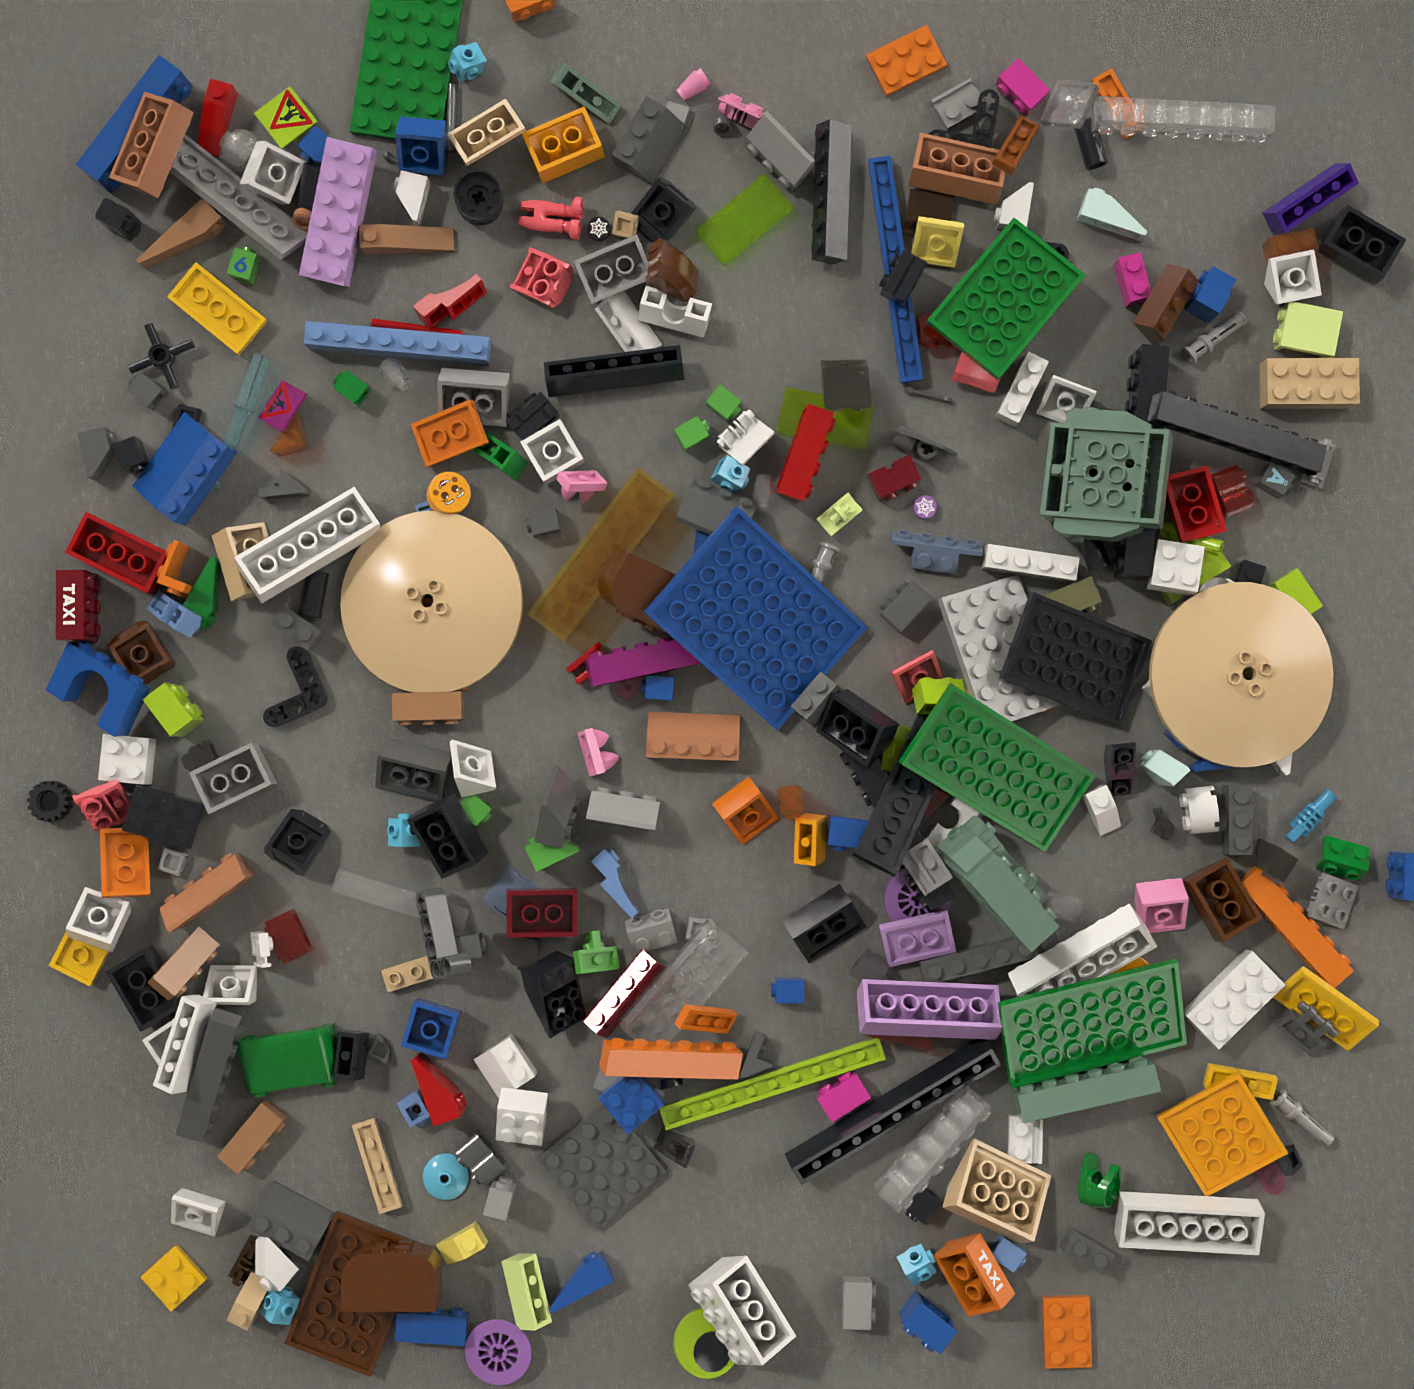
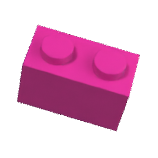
[995,58,1050,116]
[1113,252,1151,308]
[816,1071,871,1122]

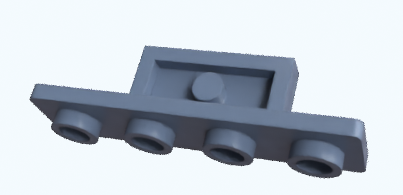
[891,530,983,574]

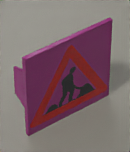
[258,380,307,432]

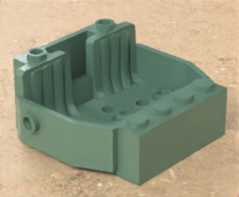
[1040,407,1173,543]
[937,816,1060,952]

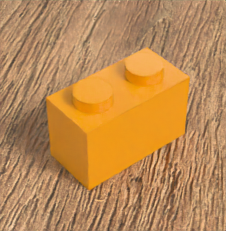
[794,813,827,866]

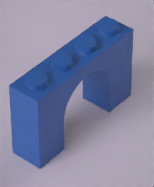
[46,641,151,737]

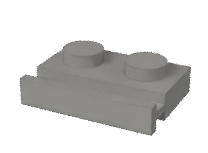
[930,78,987,131]
[902,838,953,896]

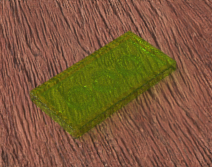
[695,173,794,267]
[776,387,875,450]

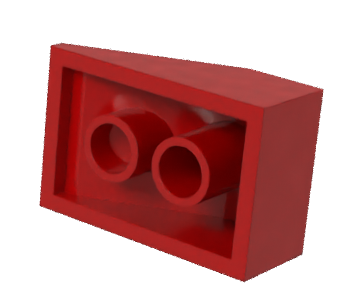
[1165,465,1227,543]
[410,1052,467,1127]

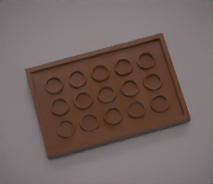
[284,1211,420,1377]

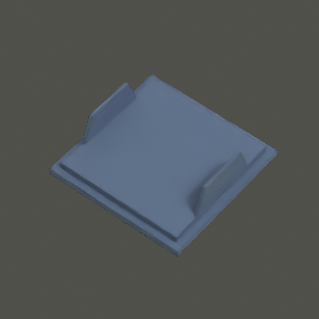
[481,864,540,919]

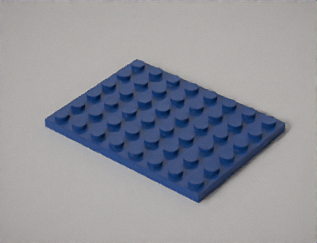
[644,506,867,731]

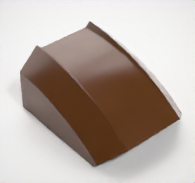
[646,238,698,302]
[108,621,176,685]

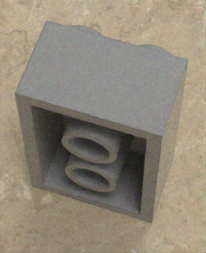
[189,742,277,814]

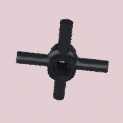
[128,323,195,390]

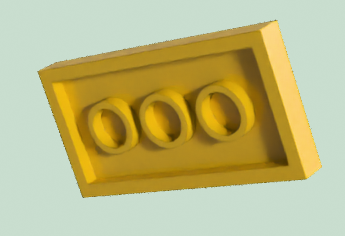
[167,262,268,355]
[1273,966,1379,1051]

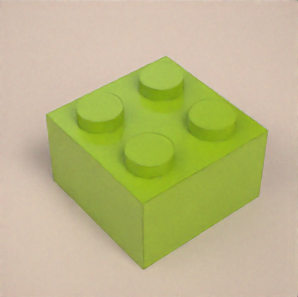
[142,683,204,737]

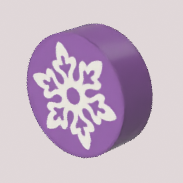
[913,496,937,519]

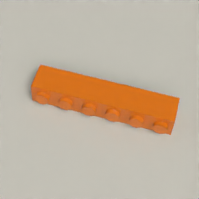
[1240,866,1354,988]
[599,1038,743,1080]

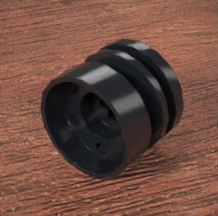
[453,169,504,226]

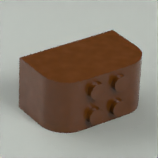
[598,545,676,632]
[341,1239,442,1312]

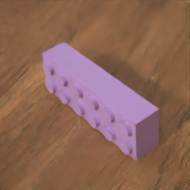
[299,137,378,287]
[857,979,1002,1040]

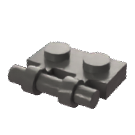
[1275,1000,1339,1056]

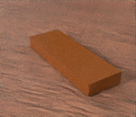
[992,115,1040,175]

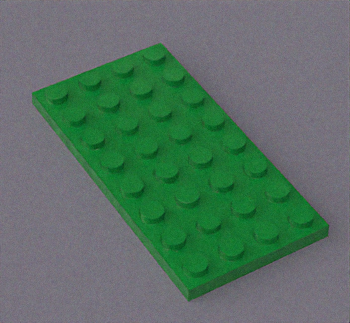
[349,0,464,141]
[899,683,1096,852]
[998,958,1187,1089]

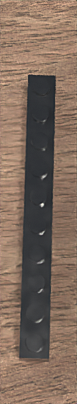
[785,1039,1001,1185]

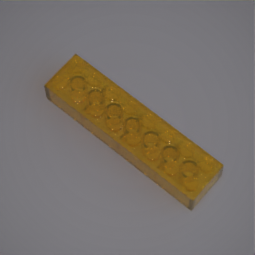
[527,467,675,643]

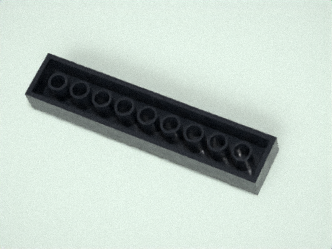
[1111,344,1170,581]

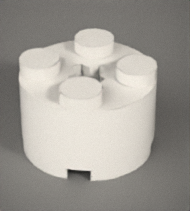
[1179,786,1219,834]

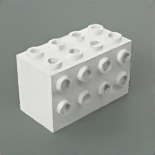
[688,1256,796,1365]

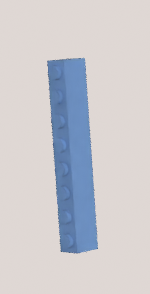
[304,321,492,365]

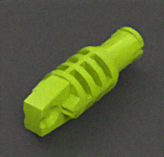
[1160,522,1224,555]

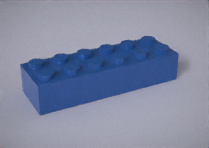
[75,55,193,194]

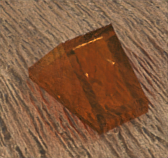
[270,413,310,457]

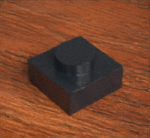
[1236,560,1266,584]
[1277,1144,1303,1177]

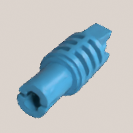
[1285,789,1337,843]

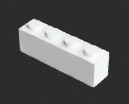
[981,544,1079,583]
[153,995,217,1094]

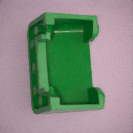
[235,1023,340,1097]

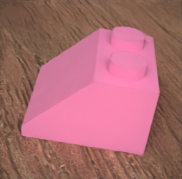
[1134,878,1189,933]

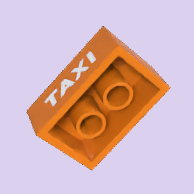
[933,1233,1015,1317]

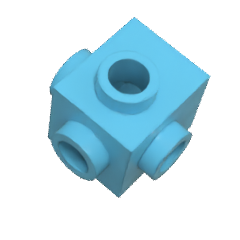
[448,42,487,82]
[710,455,751,493]
[387,814,421,847]
[897,1244,937,1286]
[259,1286,300,1325]

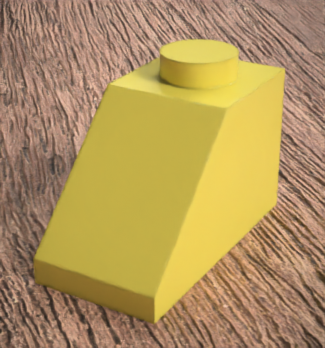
[436,1221,488,1265]

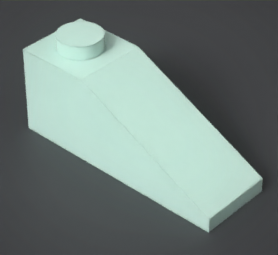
[1077,188,1147,242]
[1139,750,1190,786]

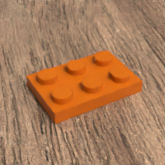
[866,25,947,97]
[410,400,489,467]
[100,828,150,899]
[1042,1295,1092,1369]

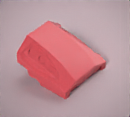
[509,247,573,309]
[951,352,1001,393]
[72,780,131,832]

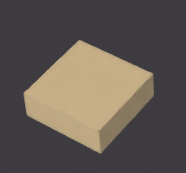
[612,210,639,238]

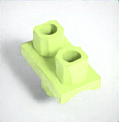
[816,493,863,537]

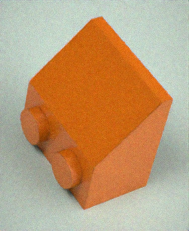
[712,776,779,845]

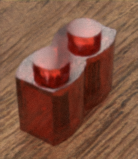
[1211,465,1255,518]

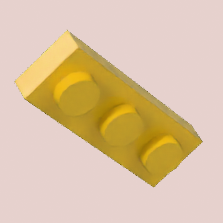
[1203,1063,1278,1100]

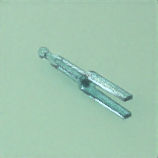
[212,353,271,490]

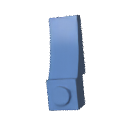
[147,589,202,638]
[591,848,639,918]

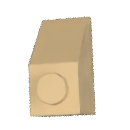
[226,1270,268,1331]

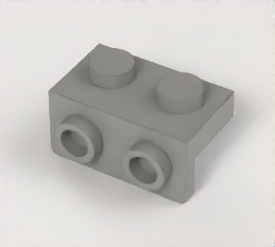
[625,909,678,955]

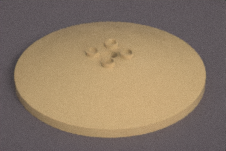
[340,511,523,693]
[1149,582,1333,767]

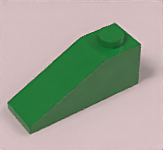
[472,431,529,481]
[183,556,221,631]

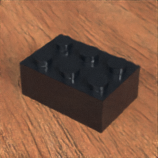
[1316,204,1407,285]
[122,784,204,849]
[407,793,489,879]
[105,945,183,1032]

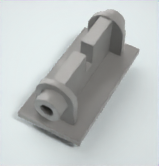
[1300,438,1336,489]

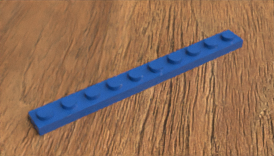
[868,155,923,384]

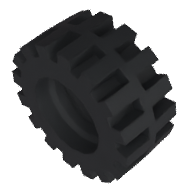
[27,781,74,822]

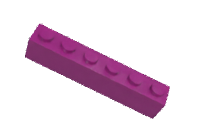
[585,637,701,688]

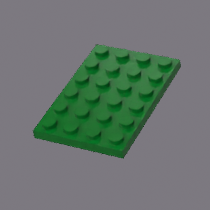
[926,218,1086,380]

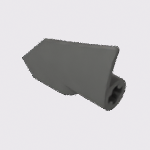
[892,425,958,462]

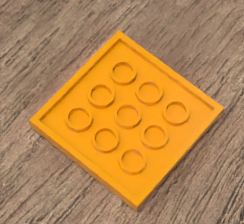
[1157,1071,1288,1196]

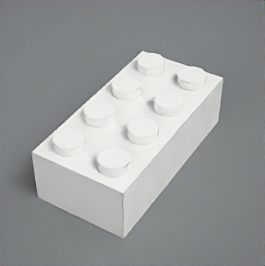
[1183,949,1285,1049]

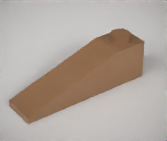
[136,198,226,269]
[359,224,455,255]

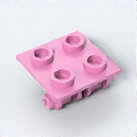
[718,93,764,129]

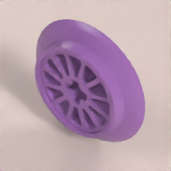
[884,868,951,921]
[465,1319,531,1385]

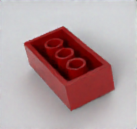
[774,403,836,501]
[65,511,167,596]

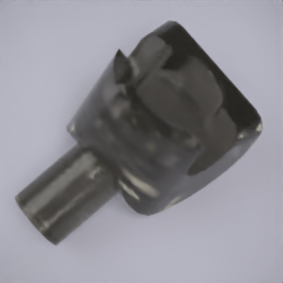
[1150,807,1174,841]

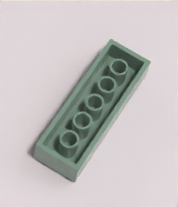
[1011,1056,1161,1123]

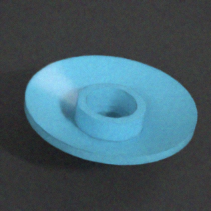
[423,1153,469,1200]

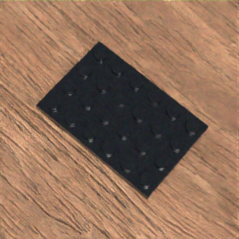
[999,592,1152,726]

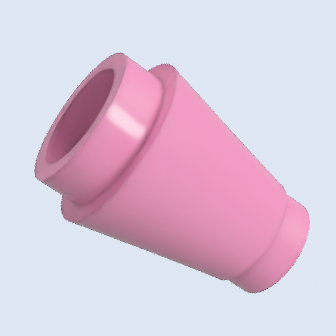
[676,68,711,101]

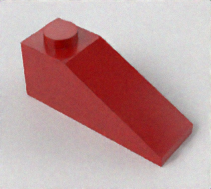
[198,78,238,158]

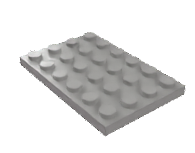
[938,574,1062,722]

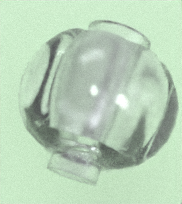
[219,129,259,171]

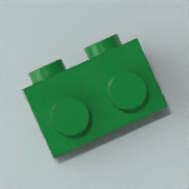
[1315,835,1370,881]

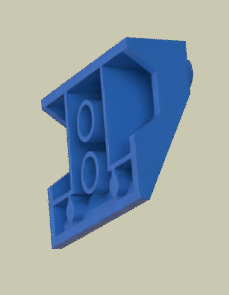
[132,412,238,526]

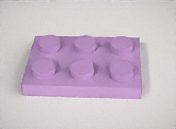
[879,909,956,967]

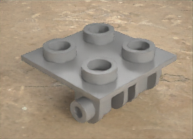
[1306,873,1359,930]

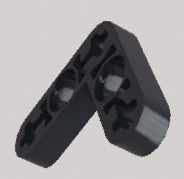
[928,89,999,148]
[263,646,328,727]

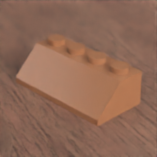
[109,92,194,198]
[908,133,1005,205]
[646,712,740,761]
[159,853,256,933]

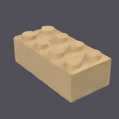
[1260,358,1360,409]

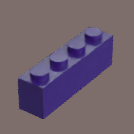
[1262,163,1359,233]

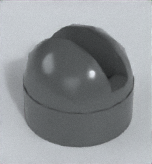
[713,115,732,136]

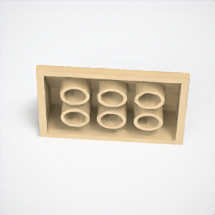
[942,1139,1051,1244]

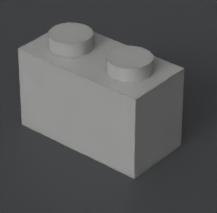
[483,1176,517,1221]
[841,1276,876,1330]

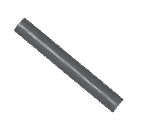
[447,83,457,153]

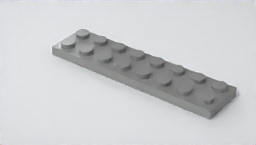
[169,134,308,260]

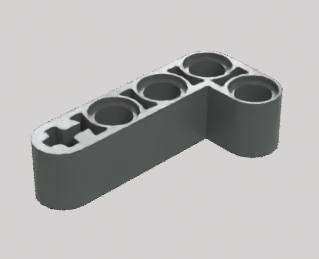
[416,887,471,980]

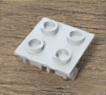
[716,409,775,465]

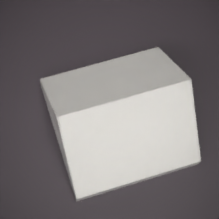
[1264,250,1322,304]
[1036,375,1097,423]
[450,740,496,797]
[203,965,257,1005]
[171,1188,226,1237]

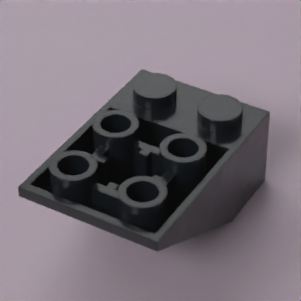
[520,950,586,1039]

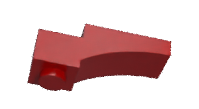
[413,274,487,330]

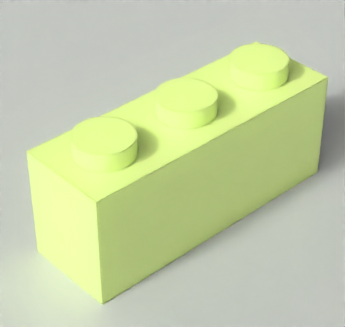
[501,1253,552,1331]

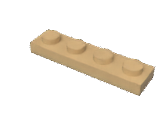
[352,1117,403,1214]

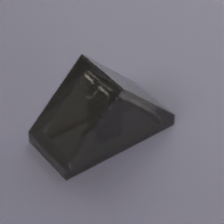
[654,1127,695,1168]

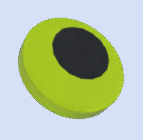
[673,1308,734,1379]

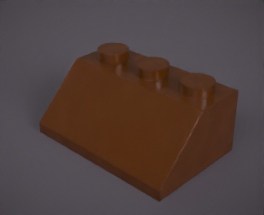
[1133,264,1199,345]
[1182,858,1263,942]

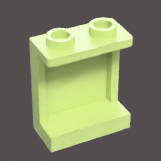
[1273,301,1343,358]

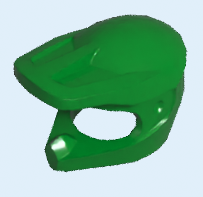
[1077,1152,1121,1208]

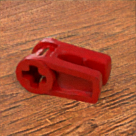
[566,642,606,685]

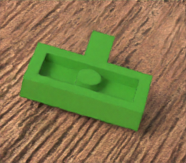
[573,930,620,974]

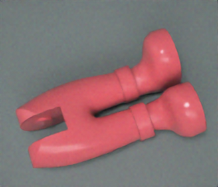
[517,197,583,240]

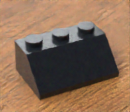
[816,689,899,768]
[782,884,867,963]

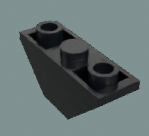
[1104,742,1136,796]

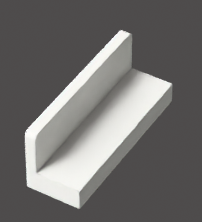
[595,291,662,352]

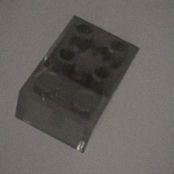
[820,359,871,412]

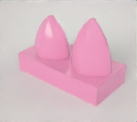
[556,470,607,504]
[577,728,620,777]

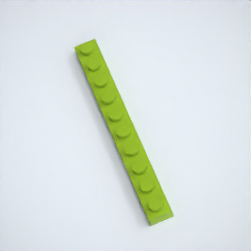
[659,1036,886,1130]

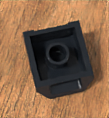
[631,178,697,243]
[264,809,331,876]

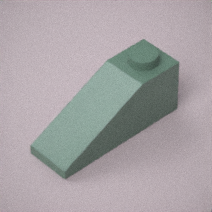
[549,62,622,124]

